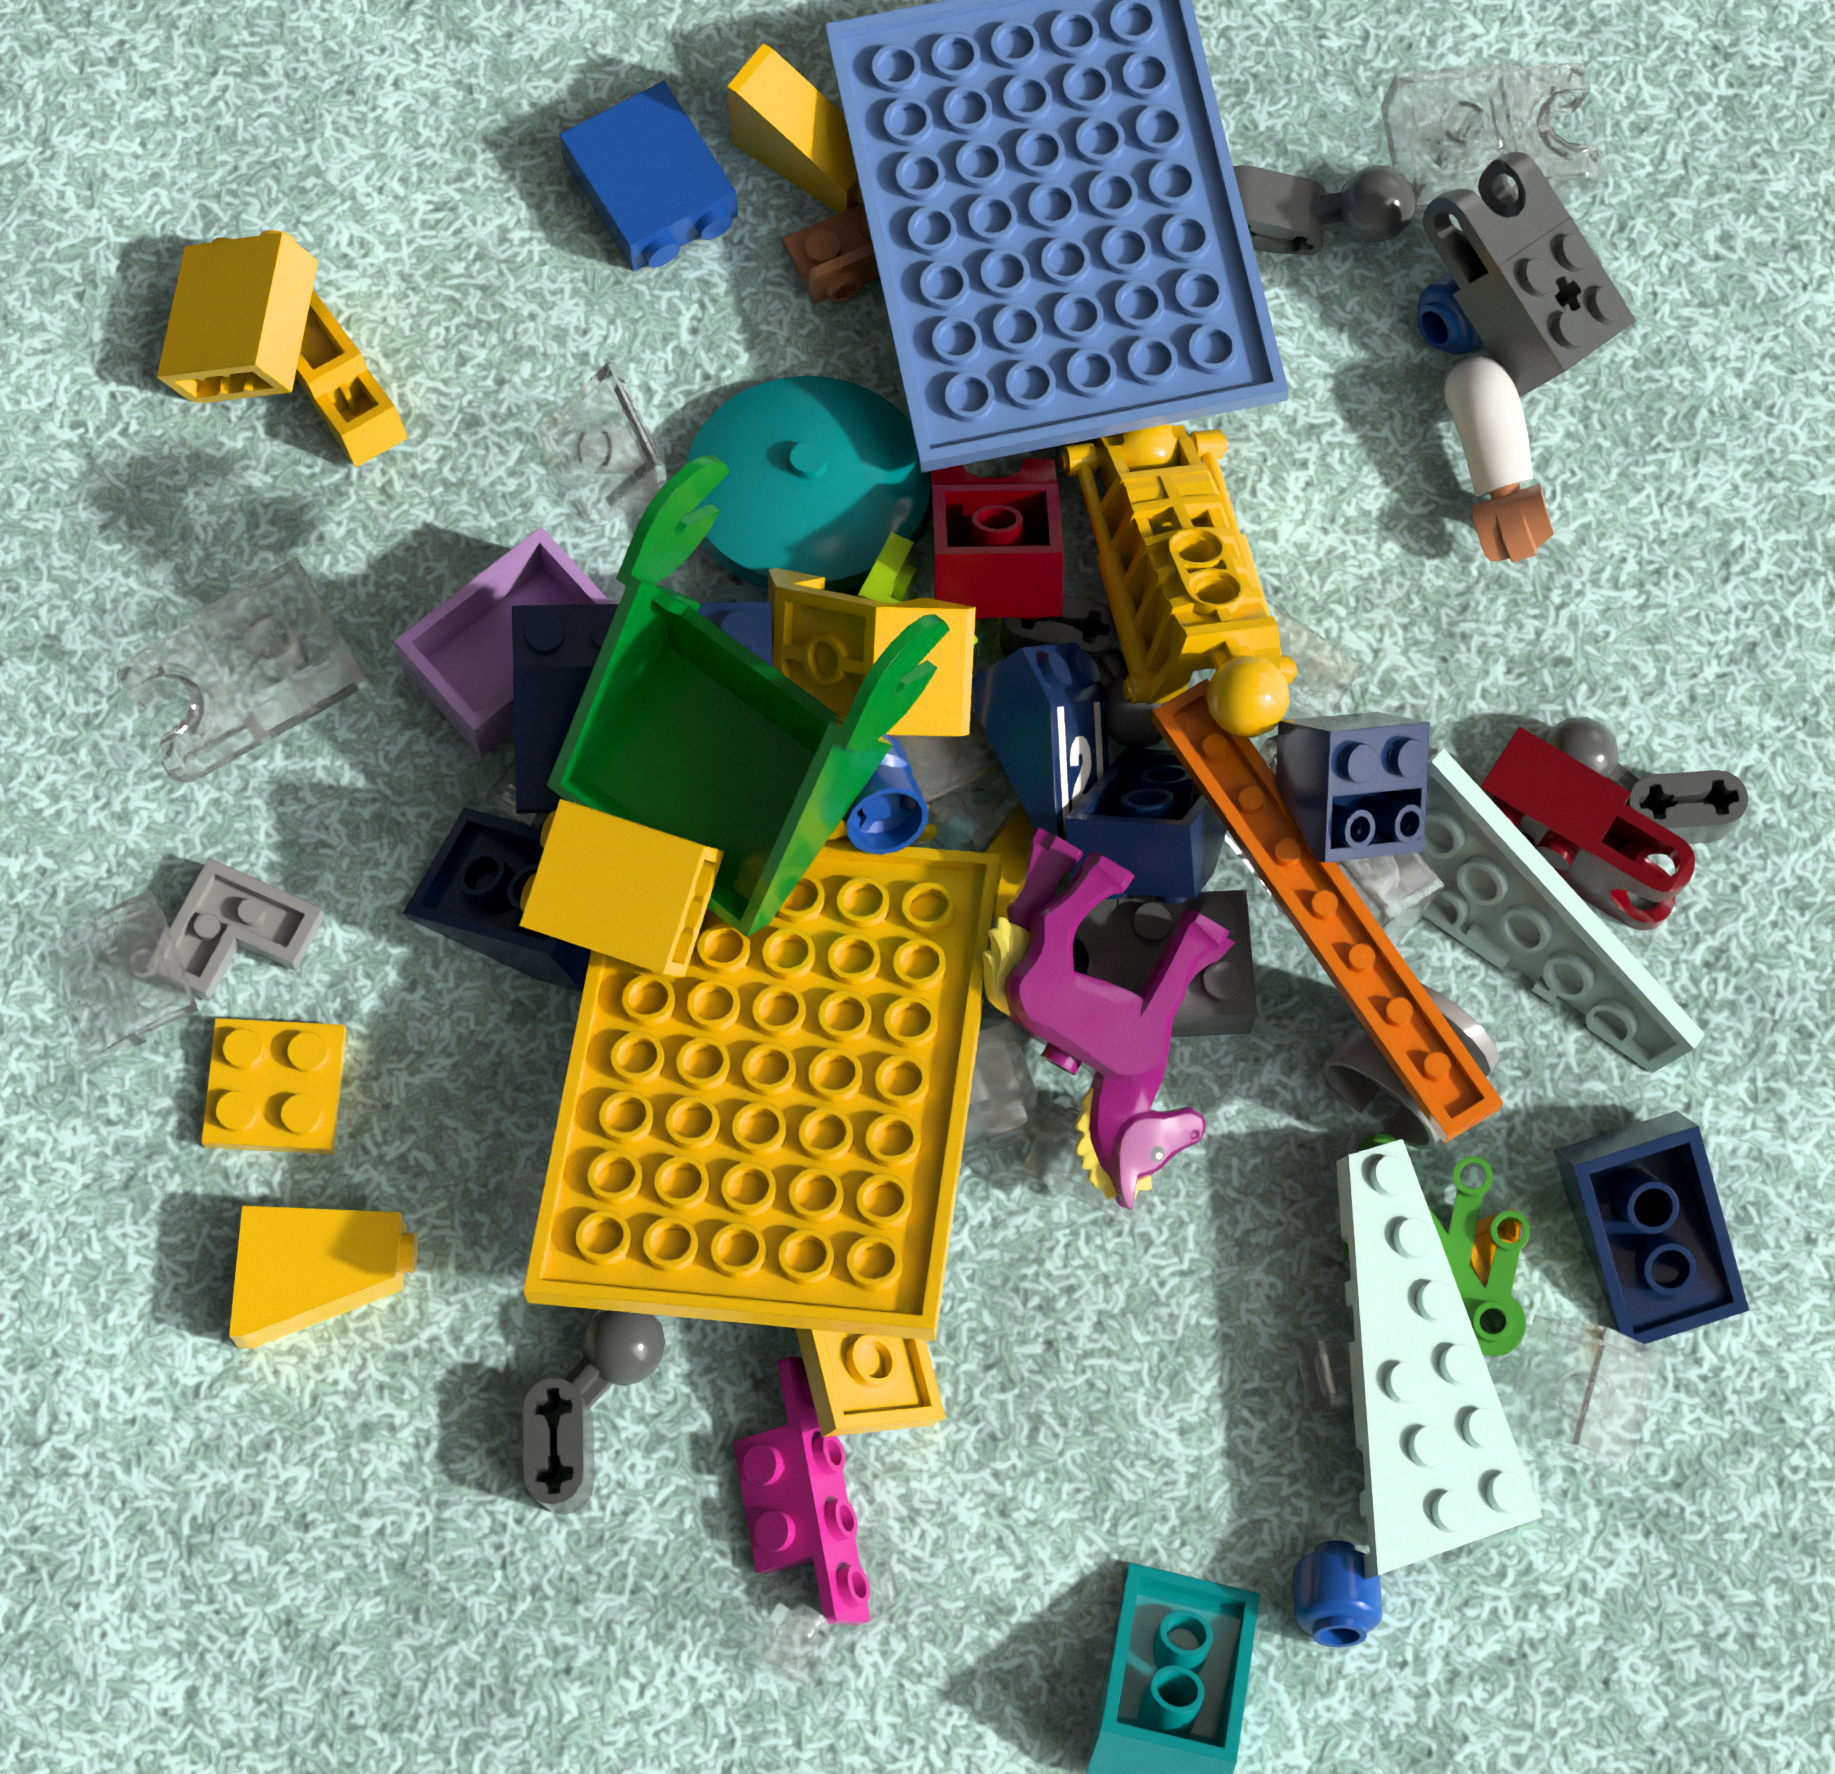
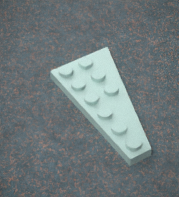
[1358,748,1705,1073]
[1336,1139,1542,1580]

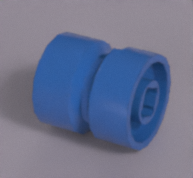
[842,734,928,855]

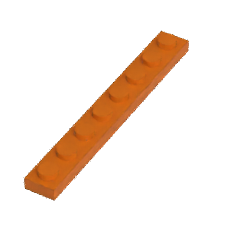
[1151,679,1503,1144]

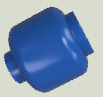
[1416,272,1483,355]
[1293,1540,1383,1648]

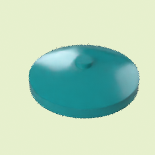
[686,376,931,593]

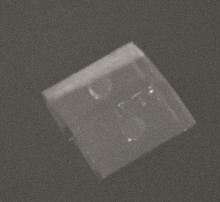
[44,890,199,1065]

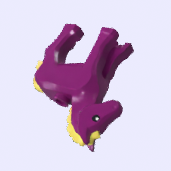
[982,827,1236,1210]

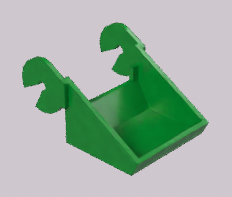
[547,455,950,937]

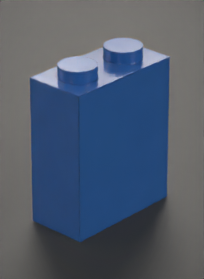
[559,81,738,271]

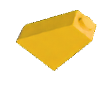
[727,43,863,213]
[229,1206,418,1349]

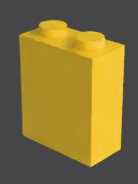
[157,230,318,403]
[519,799,725,977]

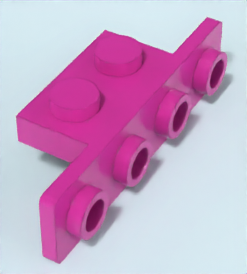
[733,1356,870,1625]

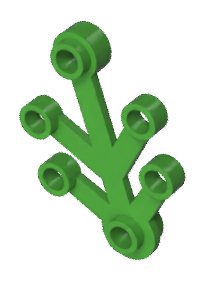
[1343,1134,1530,1357]

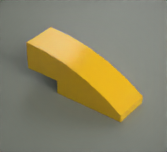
[295,290,408,468]

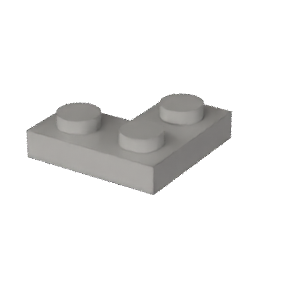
[148,857,325,1001]

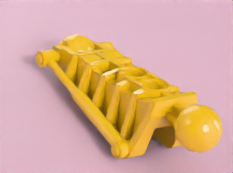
[1059,424,1297,738]

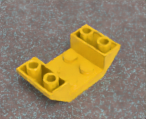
[767,568,976,736]

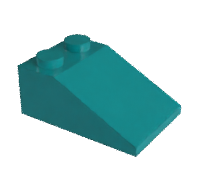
[1086,1562,1260,1774]

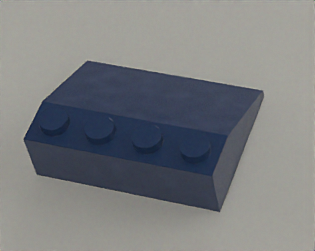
[512,602,773,814]

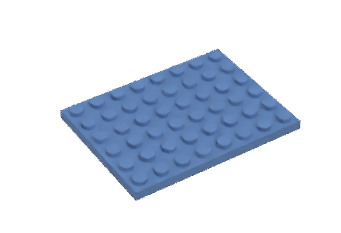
[825,0,1289,473]

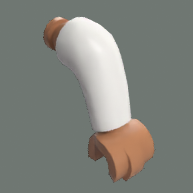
[1444,356,1554,563]

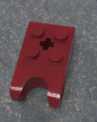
[931,457,1064,620]
[1480,726,1695,931]

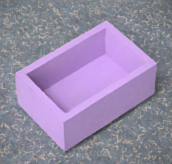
[394,527,612,758]

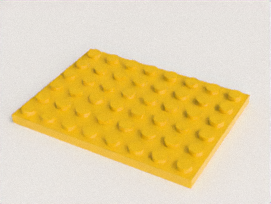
[523,840,1002,1341]

